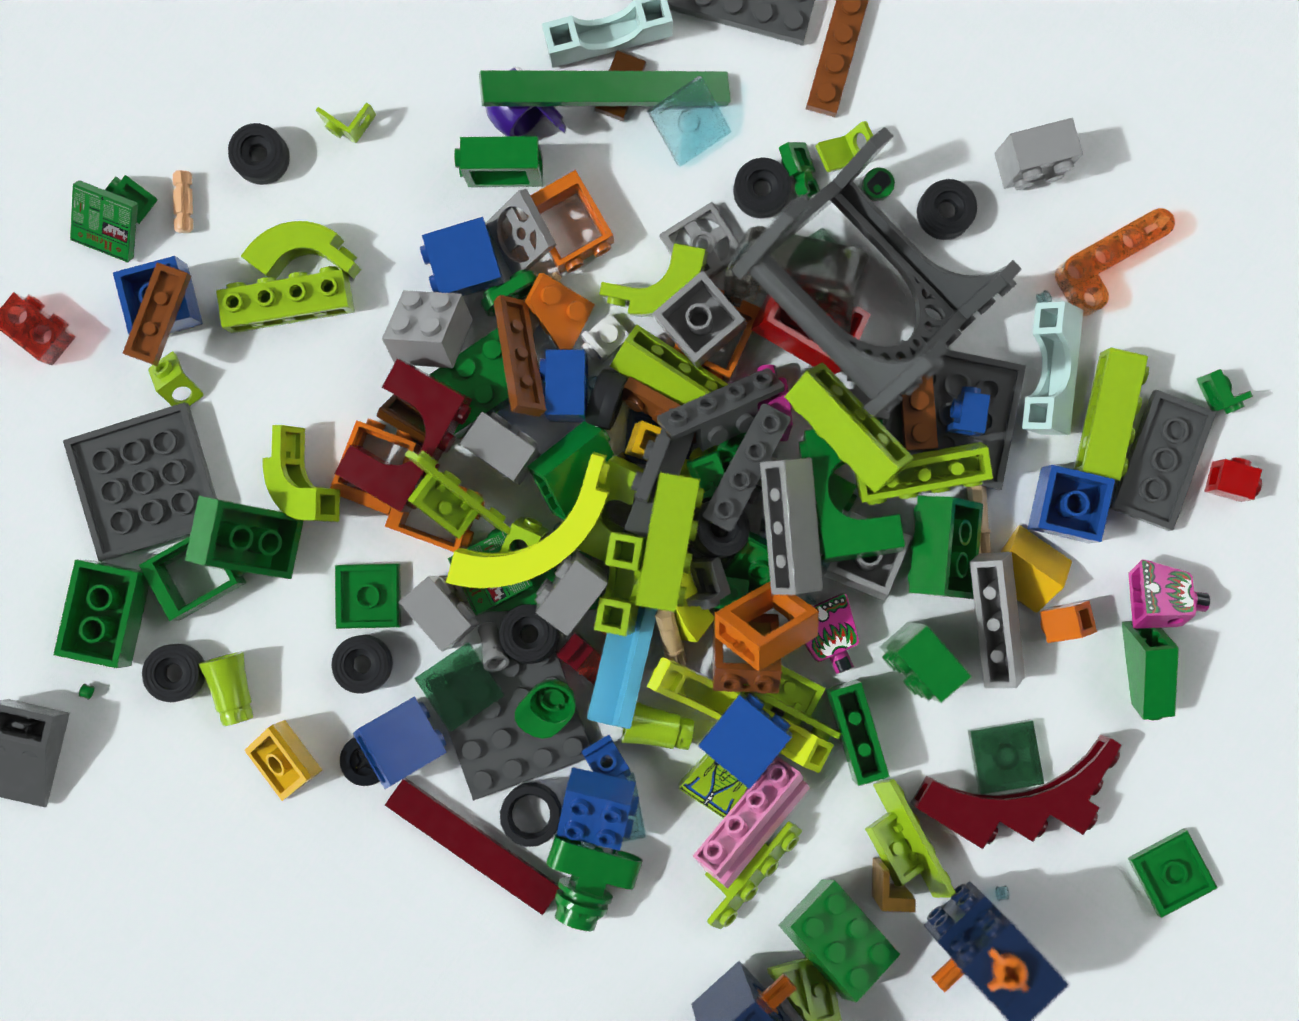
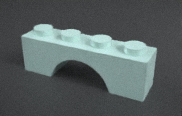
[542,0,673,68]
[1022,301,1084,435]

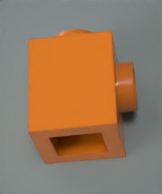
[1040,601,1097,643]

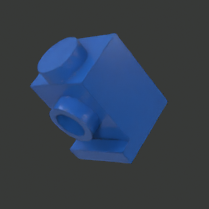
[946,386,990,437]
[581,735,631,780]

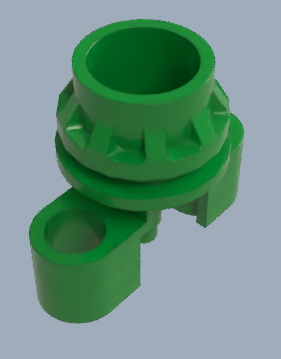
[546,834,643,931]

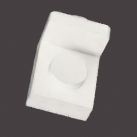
[581,313,629,363]

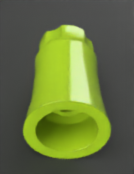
[198,651,253,726]
[621,702,694,750]

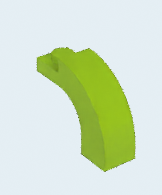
[241,221,361,279]
[599,243,708,317]
[262,425,340,522]

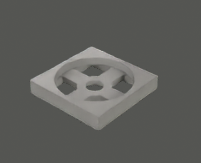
[486,189,557,274]
[659,202,745,278]

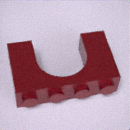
[334,359,473,512]

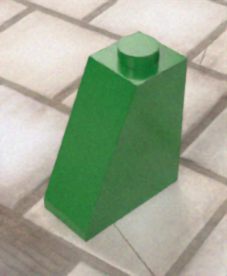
[527,421,614,521]
[1122,621,1179,721]

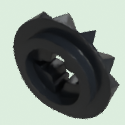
[340,737,380,786]

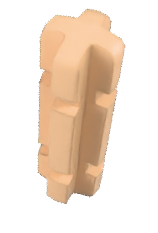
[173,170,193,233]

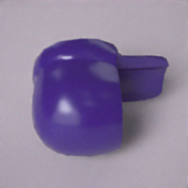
[485,67,566,136]

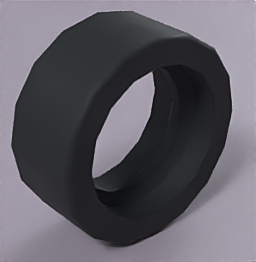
[500,782,562,847]

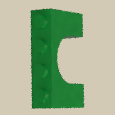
[798,419,905,563]

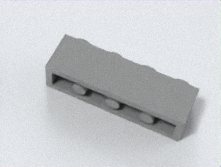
[760,458,823,595]
[970,552,1026,688]

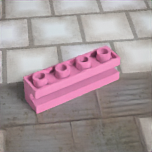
[693,756,810,889]

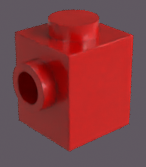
[1204,457,1262,502]

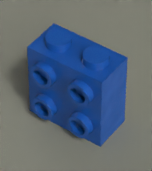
[420,217,504,296]
[698,692,792,789]
[353,696,447,789]
[556,767,639,851]

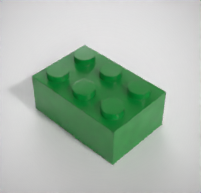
[429,328,510,439]
[908,495,983,599]
[185,496,304,579]
[53,559,149,668]
[880,622,972,703]
[778,880,901,1003]

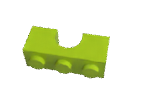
[576,455,644,563]
[594,531,647,636]

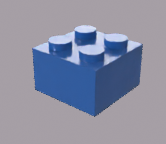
[112,256,203,334]
[540,350,588,423]
[1028,465,1115,543]

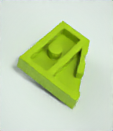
[767,957,842,1021]

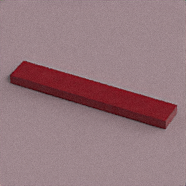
[385,778,560,915]

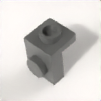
[686,557,731,610]

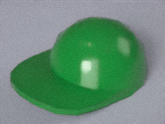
[514,679,576,739]

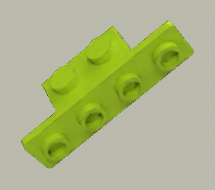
[405,450,511,539]
[735,665,841,741]
[865,779,956,898]
[705,821,802,929]

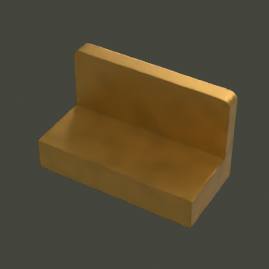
[872,858,916,912]

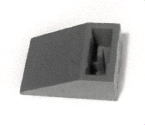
[0,699,70,807]

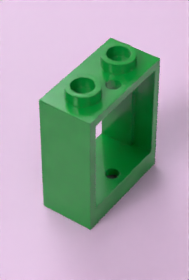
[454,136,543,187]
[139,536,247,621]

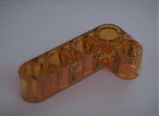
[1055,208,1175,316]

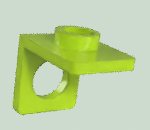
[315,102,376,143]
[815,121,873,173]
[148,351,204,406]
[500,517,549,553]

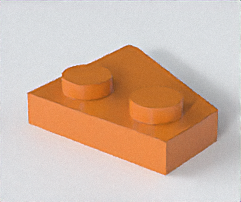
[525,273,595,350]

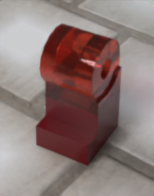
[556,632,602,685]

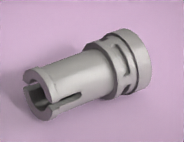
[477,622,509,672]

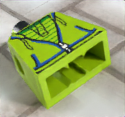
[678,754,747,819]

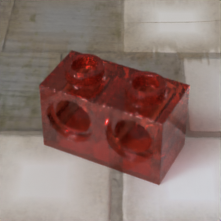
[0,292,76,366]

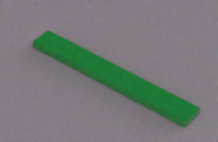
[479,70,731,106]

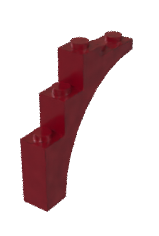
[910,735,1122,849]

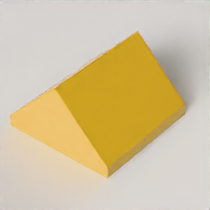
[1000,525,1072,613]
[244,720,323,801]

